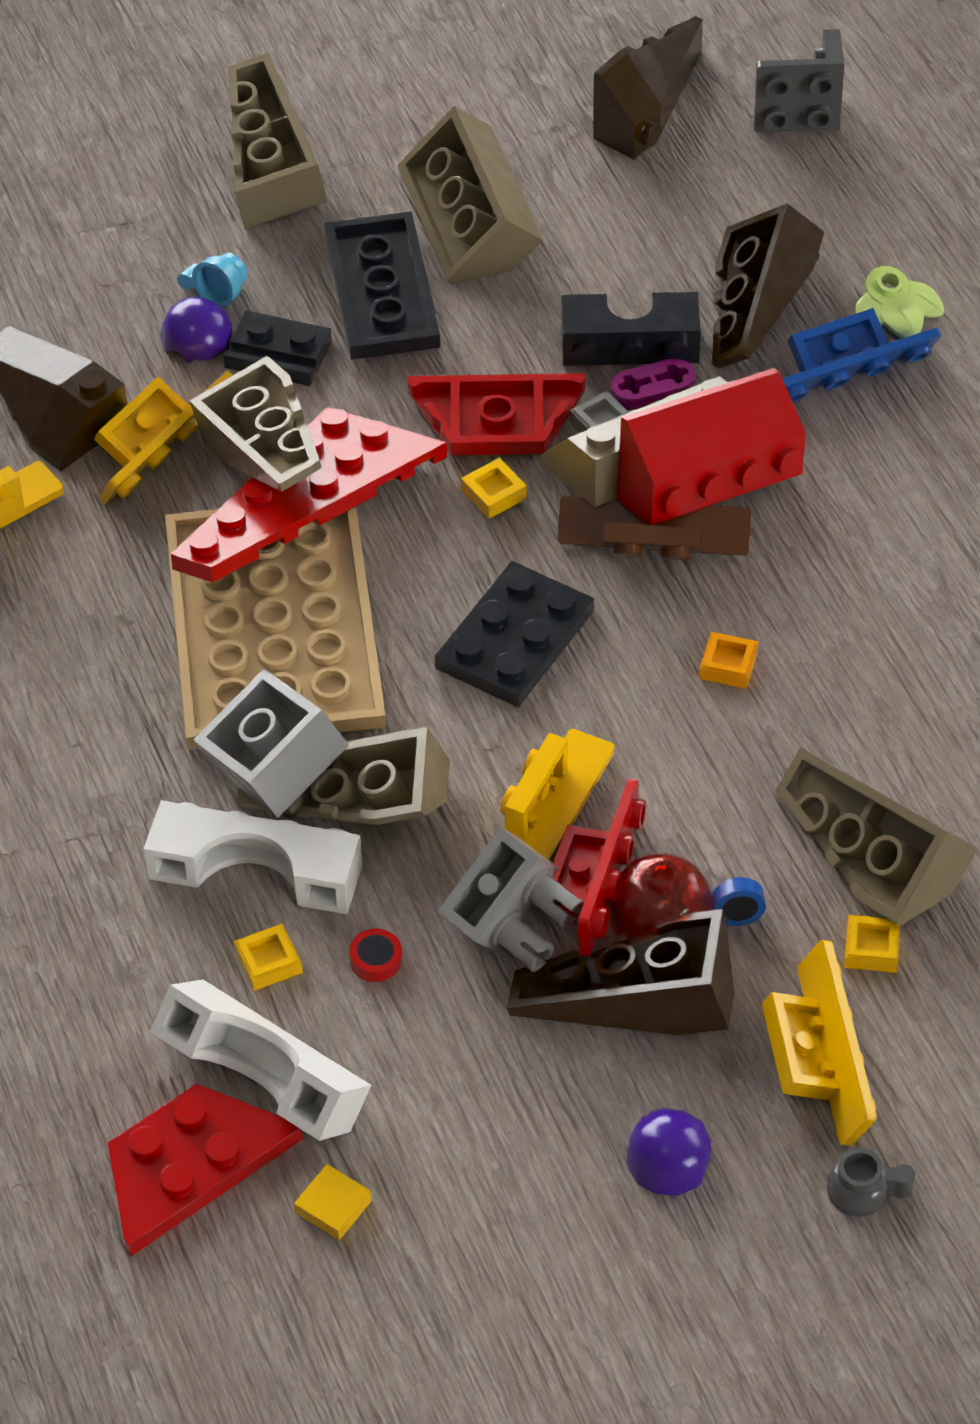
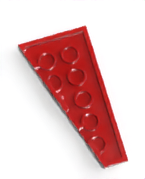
[171,407,447,583]

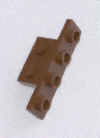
[557,496,751,560]

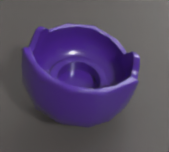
[160,296,232,363]
[627,1108,712,1196]

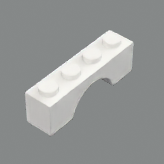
[144,800,362,915]
[149,979,372,1141]

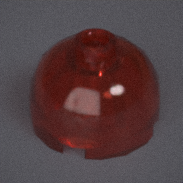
[610,852,714,939]

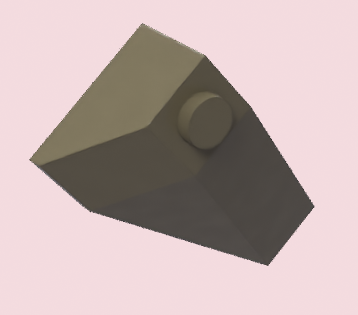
[189,356,322,492]
[237,726,450,825]
[775,747,978,926]

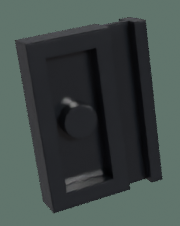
[223,310,332,386]

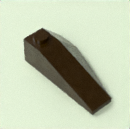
[593,16,703,160]
[712,203,824,369]
[0,326,127,472]
[507,909,734,1035]

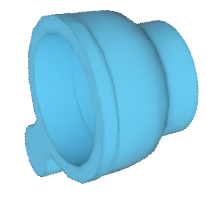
[177,253,248,307]

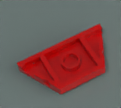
[408,373,585,456]
[108,1083,303,1257]

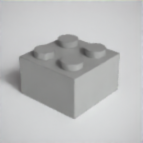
[193,669,349,818]

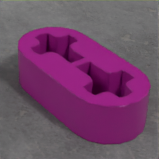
[611,359,696,412]

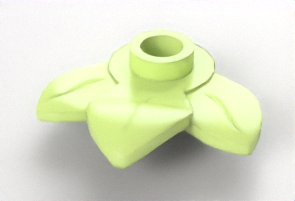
[855,266,944,339]

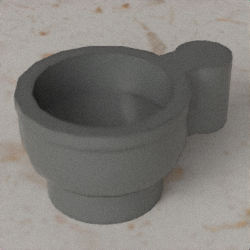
[827,1148,915,1217]

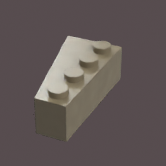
[228,53,327,230]

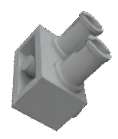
[437,827,584,972]

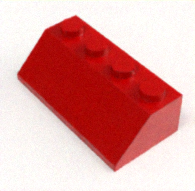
[617,368,806,525]

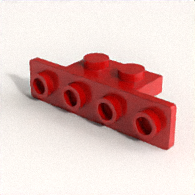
[542,778,647,957]

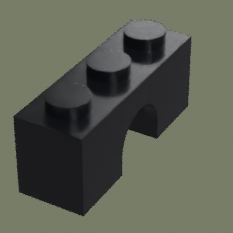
[561,292,701,366]

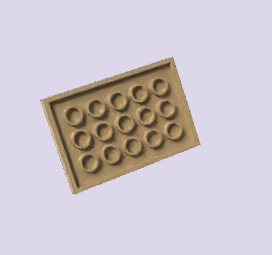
[165,507,386,750]

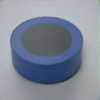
[712,877,766,926]

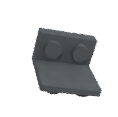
[754,29,845,132]

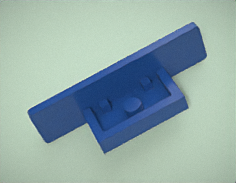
[782,308,942,402]

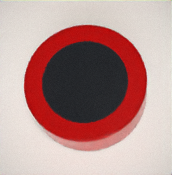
[349,928,402,982]

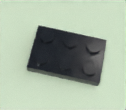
[435,561,594,708]

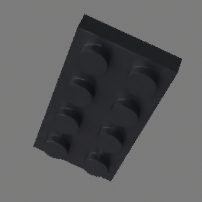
[324,211,441,360]

